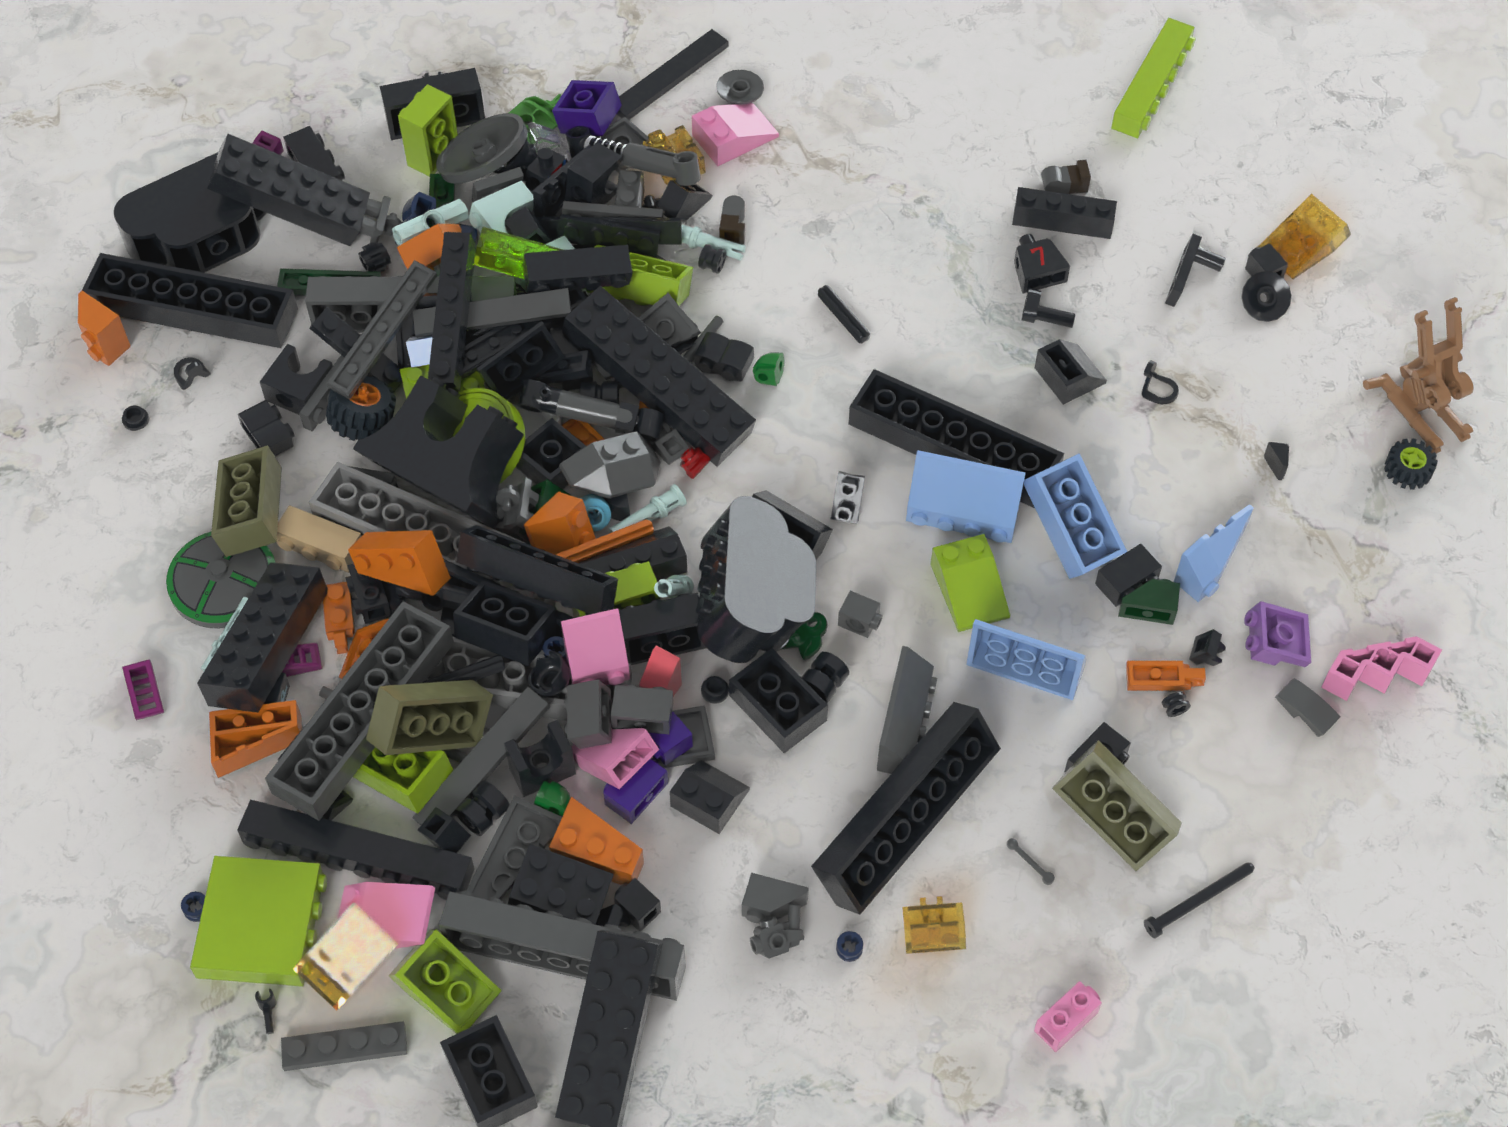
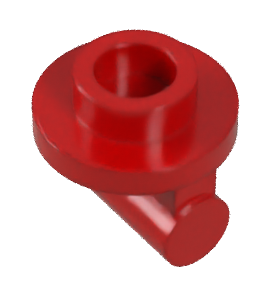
[680,447,710,479]

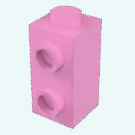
[1034,981,1102,1052]

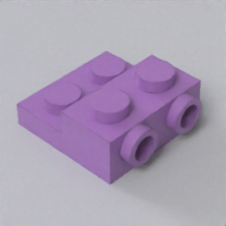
[1244,601,1311,667]

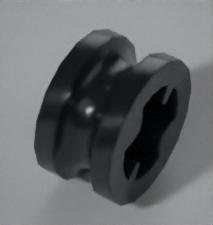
[1162,692,1191,717]

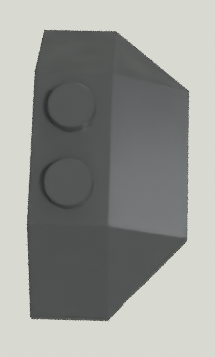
[559,431,661,498]

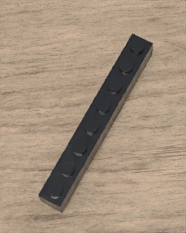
[237,799,474,900]

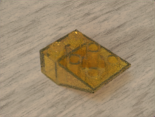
[1258,193,1351,279]
[293,902,398,1011]

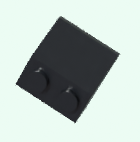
[670,760,750,834]

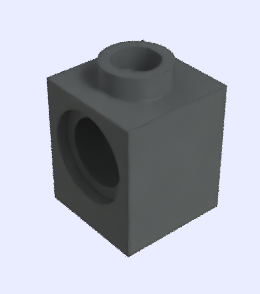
[838,590,883,638]

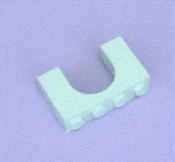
[469,181,575,292]

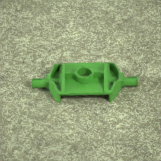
[509,94,562,146]

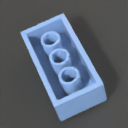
[1024,453,1127,579]

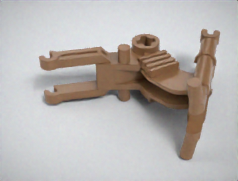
[1363,297,1474,454]

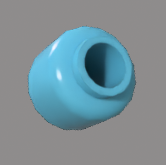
[581,494,611,532]

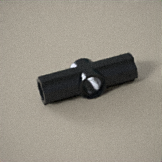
[395,579,473,612]

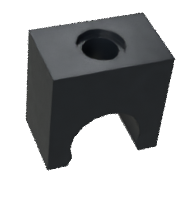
[565,142,622,204]
[260,344,333,415]
[504,720,576,797]

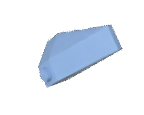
[1174,504,1253,602]

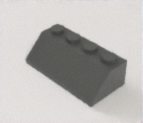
[877,646,937,774]

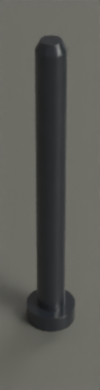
[1144,863,1255,938]

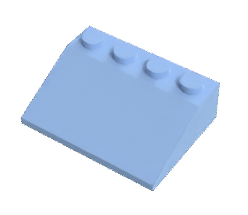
[906,450,1025,543]
[966,619,1086,700]

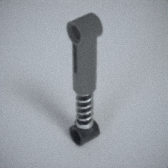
[566,126,701,186]

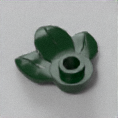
[782,612,828,661]

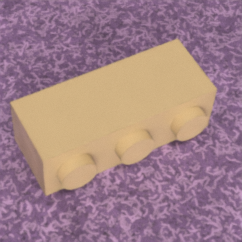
[277,505,361,573]

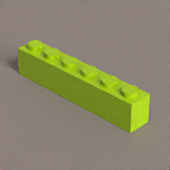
[1111,17,1196,139]

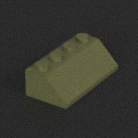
[1052,740,1182,871]

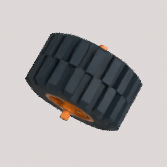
[326,376,396,441]

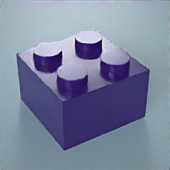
[552,80,622,136]

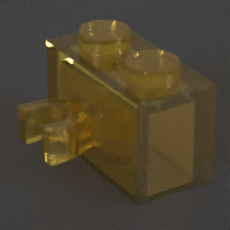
[902,896,966,954]

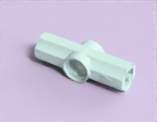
[392,199,469,246]

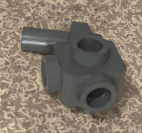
[750,904,805,958]

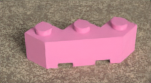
[1321,636,1442,701]

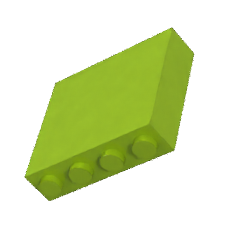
[190,856,327,987]

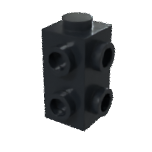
[345,564,392,624]

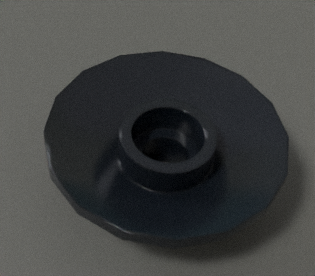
[1241,271,1292,322]

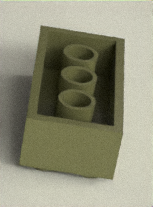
[211,445,282,557]
[366,680,493,755]

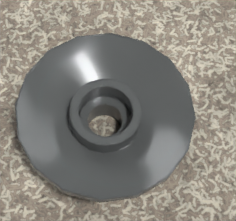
[716,70,764,105]

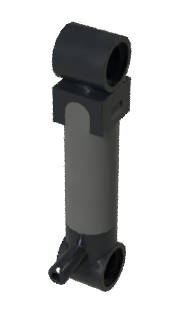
[517,379,665,441]

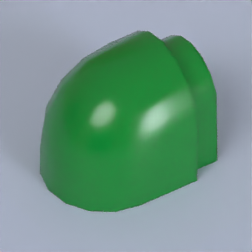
[752,352,785,386]
[534,781,571,817]

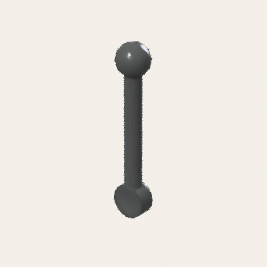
[1007,838,1055,885]

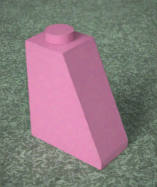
[571,728,659,789]

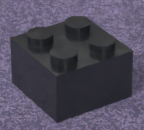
[516,418,586,489]

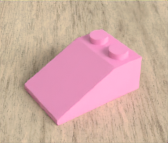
[692,103,779,166]
[561,608,630,685]
[332,882,435,955]

